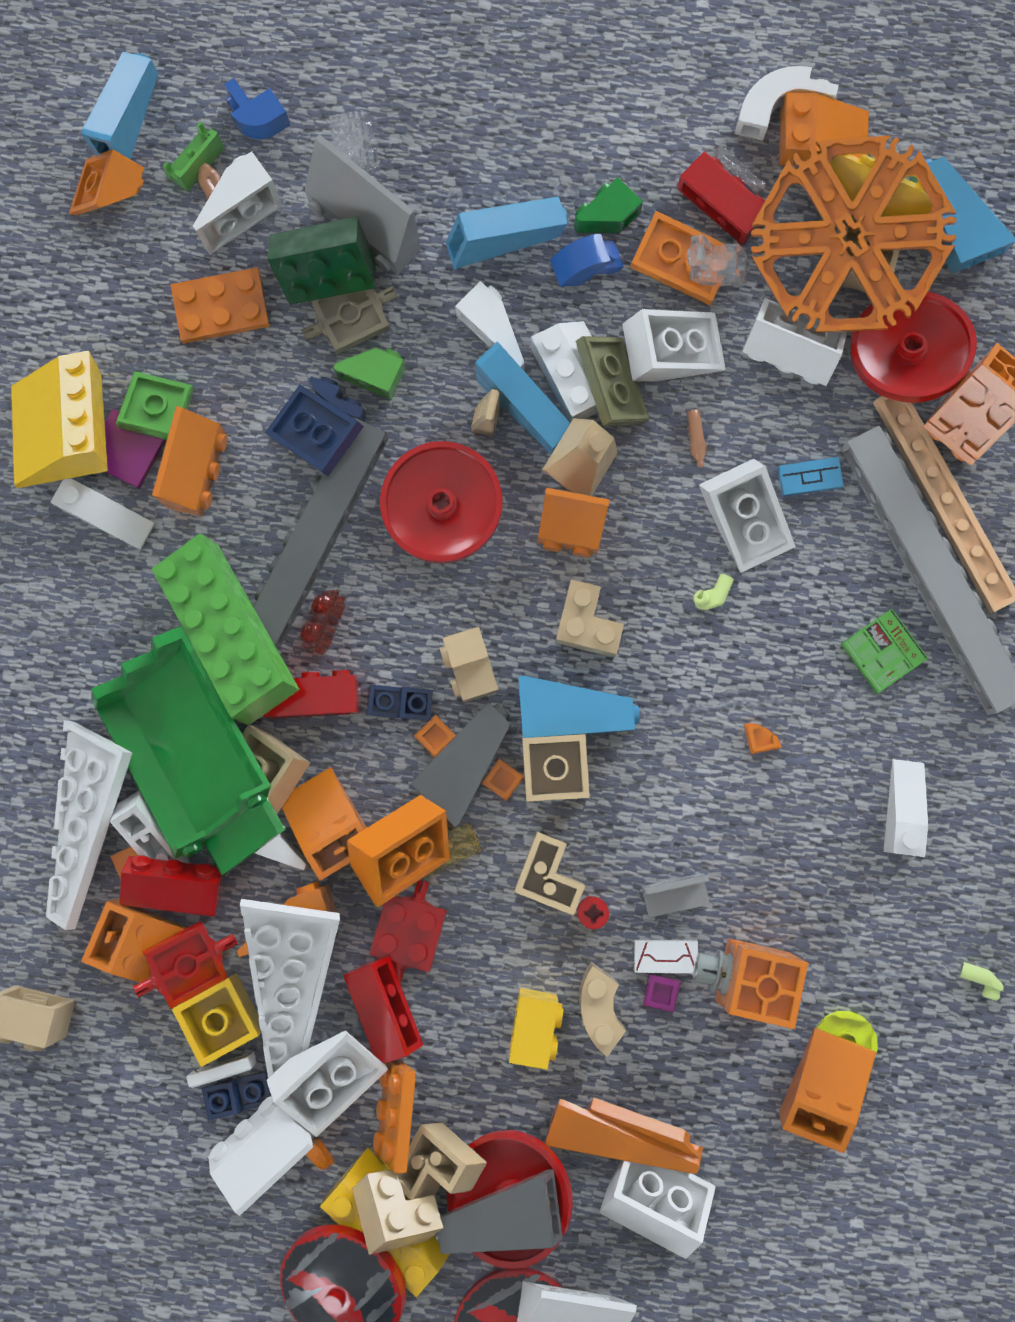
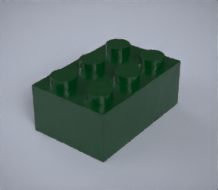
[267,217,376,305]

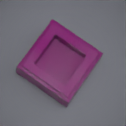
[643,973,681,1013]

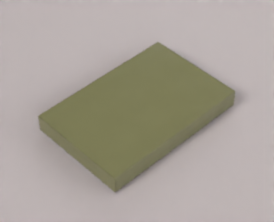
[575,336,649,426]

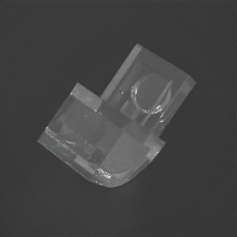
[687,234,748,286]

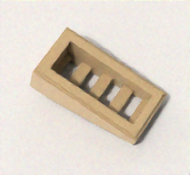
[471,389,500,436]

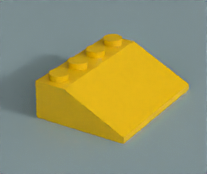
[11,351,108,488]

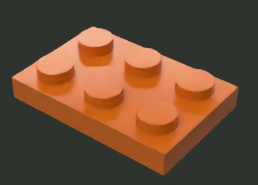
[630,211,736,306]
[170,267,270,344]
[373,1059,416,1173]

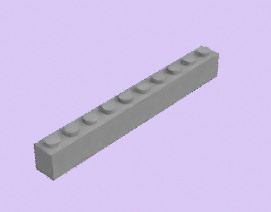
[841,425,1015,715]

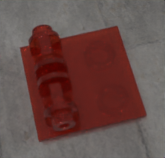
[300,590,346,655]

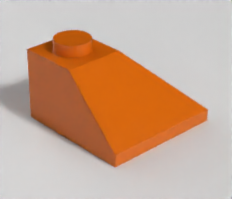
[69,149,144,216]

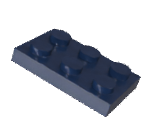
[265,384,364,476]

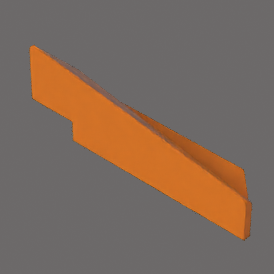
[545,1098,703,1174]

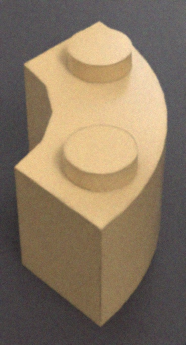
[579,962,626,1057]

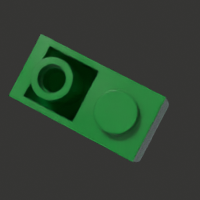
[574,177,643,233]

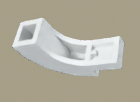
[734,66,838,140]

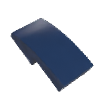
[309,376,366,422]
[366,684,433,721]
[202,1070,272,1120]

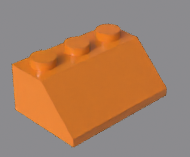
[152,406,228,517]
[347,795,450,907]

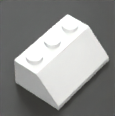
[742,298,847,386]
[531,321,598,423]
[208,1097,313,1216]
[600,1160,716,1259]
[517,1281,637,1322]

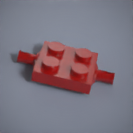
[369,879,448,985]
[132,921,238,1009]

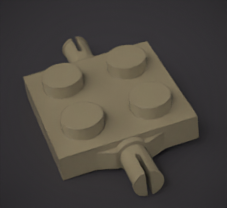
[301,286,398,354]

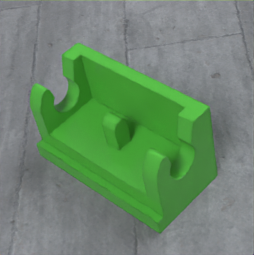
[162,121,224,192]

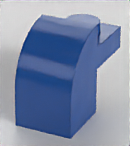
[224,78,291,139]
[550,234,624,287]

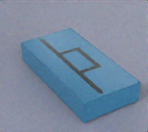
[777,457,844,497]

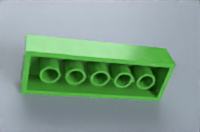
[151,533,300,725]

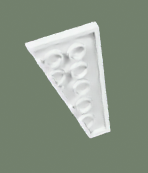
[46,720,132,930]
[240,899,340,1078]

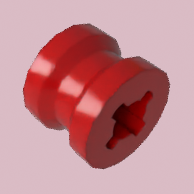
[577,896,609,930]

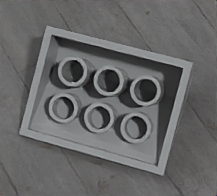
[305,134,421,275]

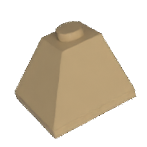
[542,418,618,496]

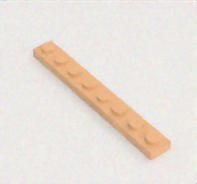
[873,396,1015,614]

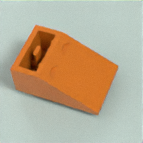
[282,767,367,881]
[81,899,188,982]
[779,1027,876,1153]

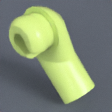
[693,574,734,610]
[960,962,1003,1001]

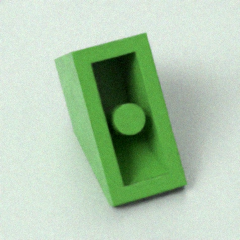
[333,348,406,400]

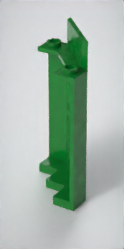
[91,626,286,877]

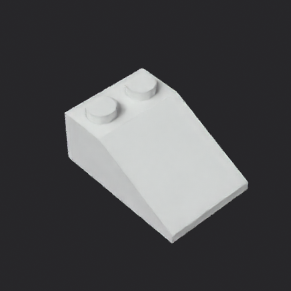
[193,151,282,255]
[622,309,726,381]
[699,459,796,573]
[266,1030,388,1137]

